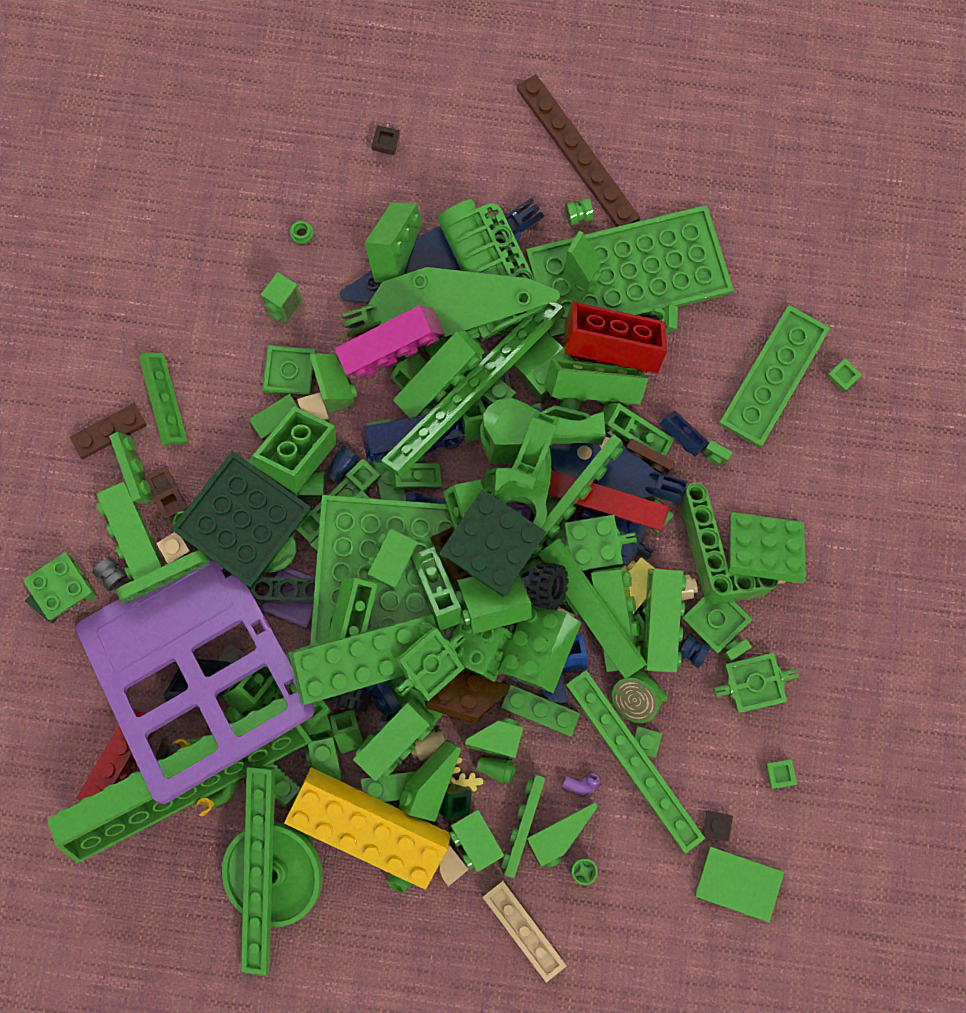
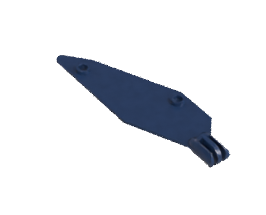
[340,197,545,302]
[480,396,687,504]

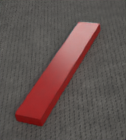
[548,470,669,532]

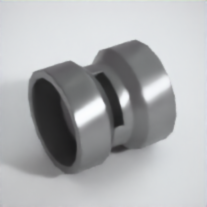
[92,557,128,592]

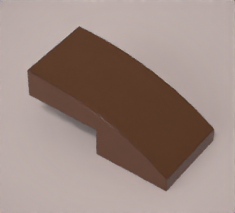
[144,466,187,519]

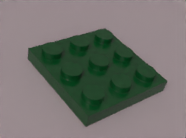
[439,490,546,597]

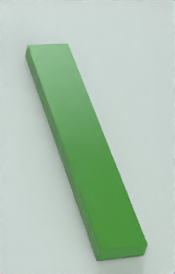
[538,539,647,679]

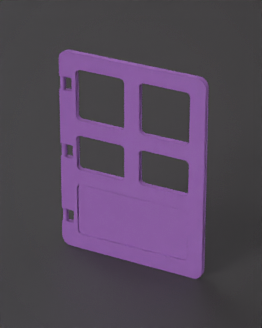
[76,557,315,804]

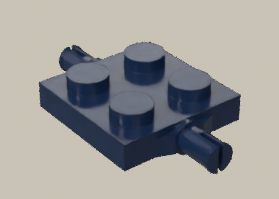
[579,508,653,567]

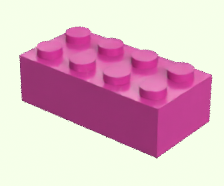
[334,305,445,378]

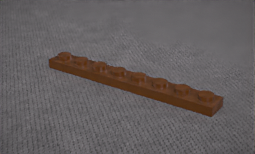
[517,74,640,227]

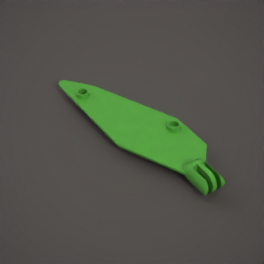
[341,267,560,337]

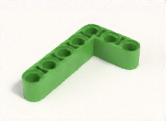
[680,482,779,603]

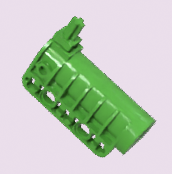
[437,199,542,342]

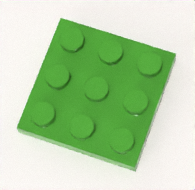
[729,512,806,584]

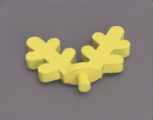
[449,757,483,792]

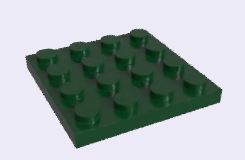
[171,451,312,588]

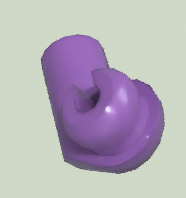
[562,773,600,796]

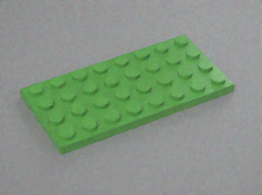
[526,205,734,338]

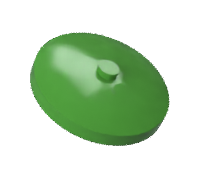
[222,822,323,927]

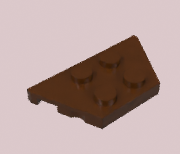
[424,671,510,724]

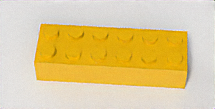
[284,767,451,890]

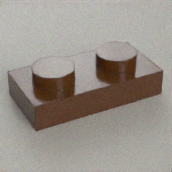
[627,439,675,474]

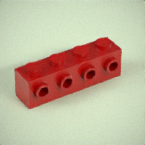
[76,709,155,801]

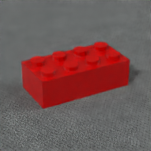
[565,301,667,373]

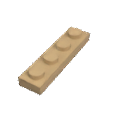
[483,881,566,983]

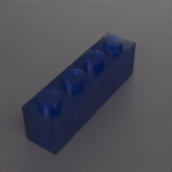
[361,415,465,463]

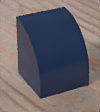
[538,673,568,705]

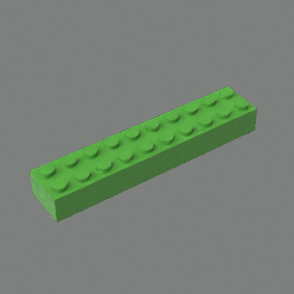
[47,697,312,864]

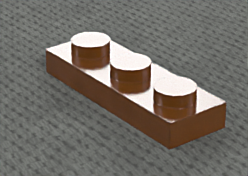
[70,403,147,460]

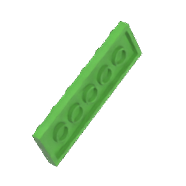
[718,305,830,448]
[289,614,436,705]

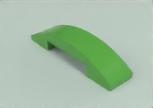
[297,459,380,544]

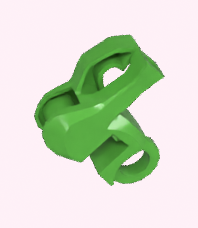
[480,398,606,528]

